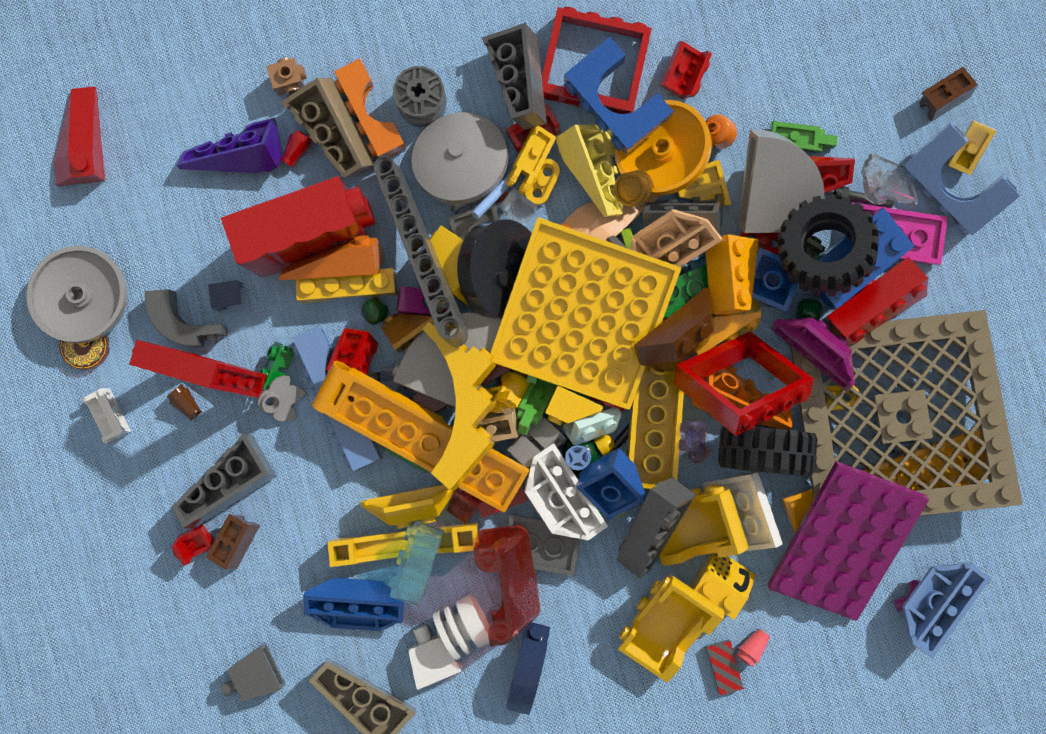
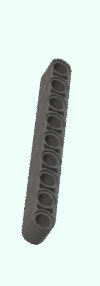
[374,156,469,347]

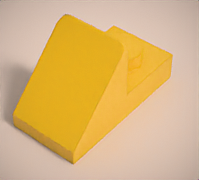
[948,120,997,175]

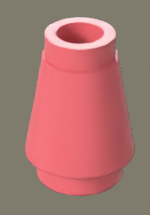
[736,629,770,667]

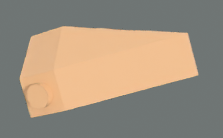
[562,195,660,241]

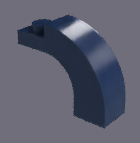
[505,621,550,715]

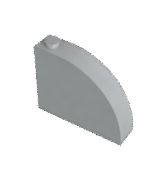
[737,130,825,233]
[392,313,502,408]

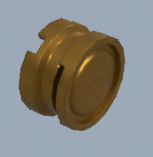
[614,170,654,207]

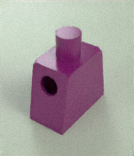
[396,286,448,316]

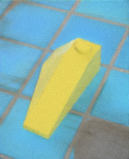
[555,125,623,217]

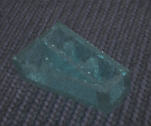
[388,521,445,606]

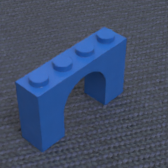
[563,37,674,155]

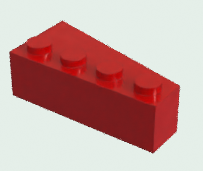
[827,257,928,345]

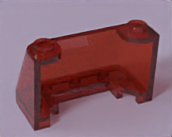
[474,525,540,647]

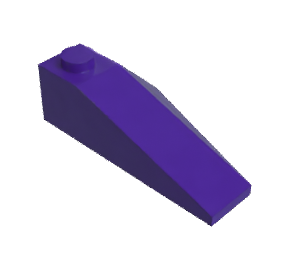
[177,118,282,173]

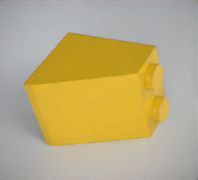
[425,225,472,309]

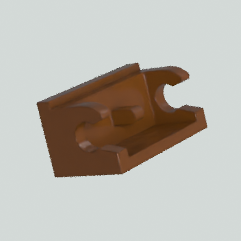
[920,67,978,121]
[206,514,260,570]

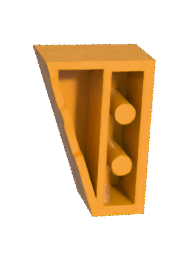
[705,234,759,316]

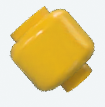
[496,370,530,404]

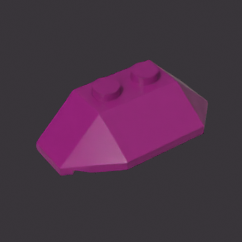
[770,317,855,392]

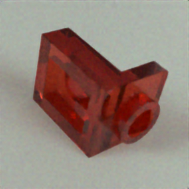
[446,488,482,524]

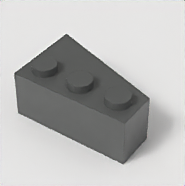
[642,194,723,234]

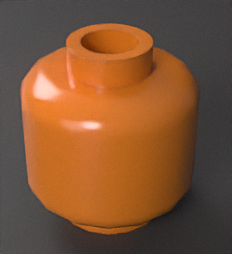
[705,114,737,149]

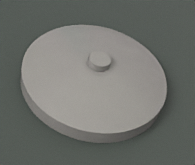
[411,112,508,205]
[27,246,128,343]

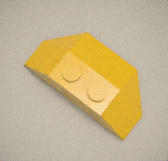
[360,484,458,529]

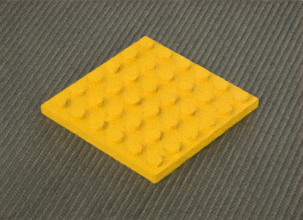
[491,217,681,410]

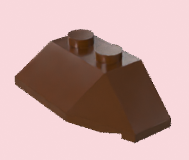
[634,287,714,372]

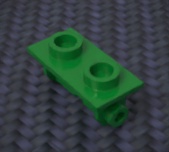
[259,341,294,390]

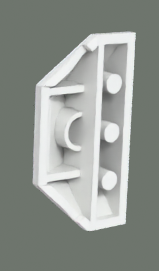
[524,443,608,540]

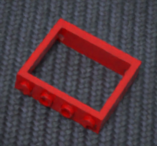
[542,6,652,114]
[674,331,814,436]
[129,339,267,398]

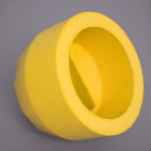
[593,435,614,456]

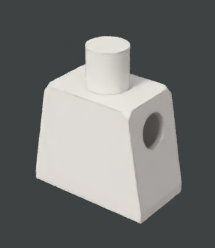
[408,624,462,690]

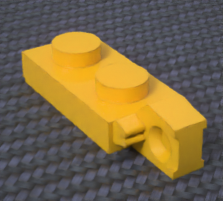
[484,386,522,413]

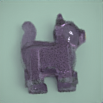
[679,420,712,464]

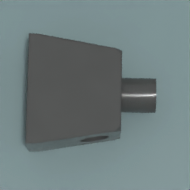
[220,642,285,701]

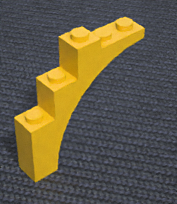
[423,322,496,490]

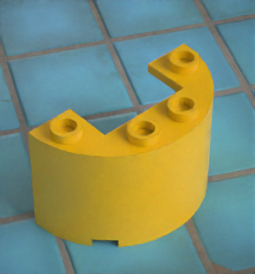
[659,483,749,566]
[618,575,724,683]

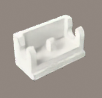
[82,388,131,444]

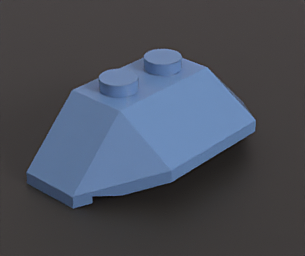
[902,563,991,659]

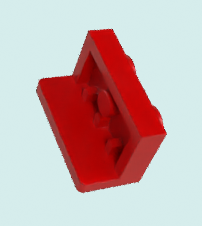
[659,41,712,99]

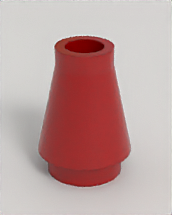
[281,129,312,167]

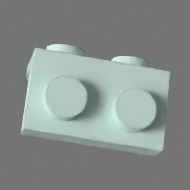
[563,408,622,446]

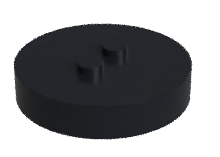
[457,219,532,319]

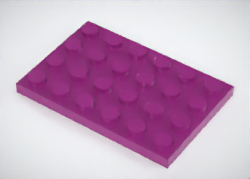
[767,461,929,621]

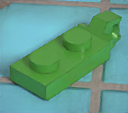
[770,121,838,153]
[517,378,557,435]

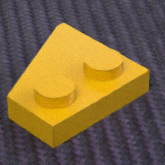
[677,160,732,206]

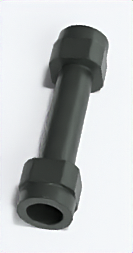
[833,186,895,208]

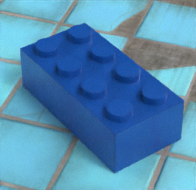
[815,208,915,310]

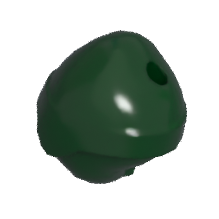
[361,297,388,325]
[796,298,823,320]

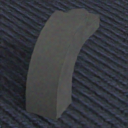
[144,289,227,347]

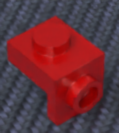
[172,524,214,566]

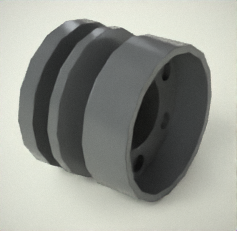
[393,66,447,127]

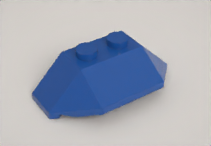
[303,577,404,631]

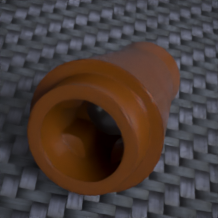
[166,384,202,421]

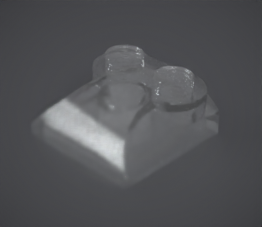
[861,153,919,206]

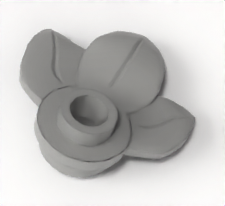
[257,376,305,421]

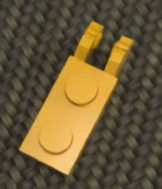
[505,126,556,195]

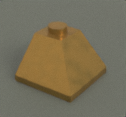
[381,313,434,353]

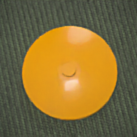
[615,100,712,196]

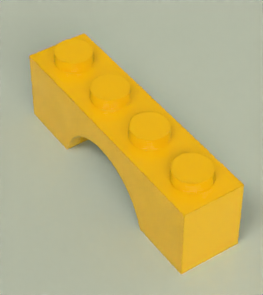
[295,268,398,303]

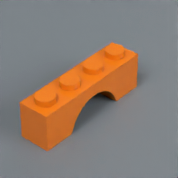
[334,58,406,158]

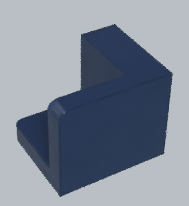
[208,280,243,311]

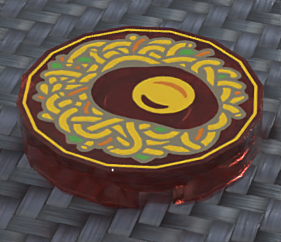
[59,334,110,370]

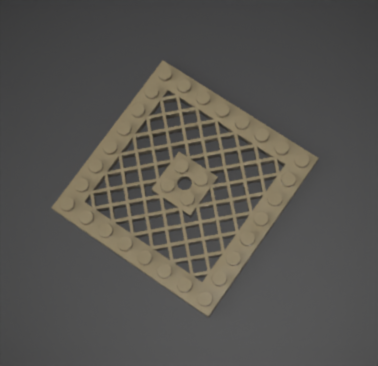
[790,310,1023,516]

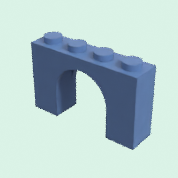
[904,121,1021,235]

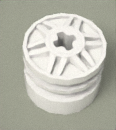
[433,593,494,660]

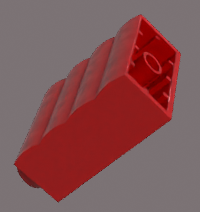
[221,176,376,277]

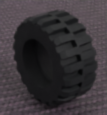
[778,195,879,297]
[718,426,818,476]

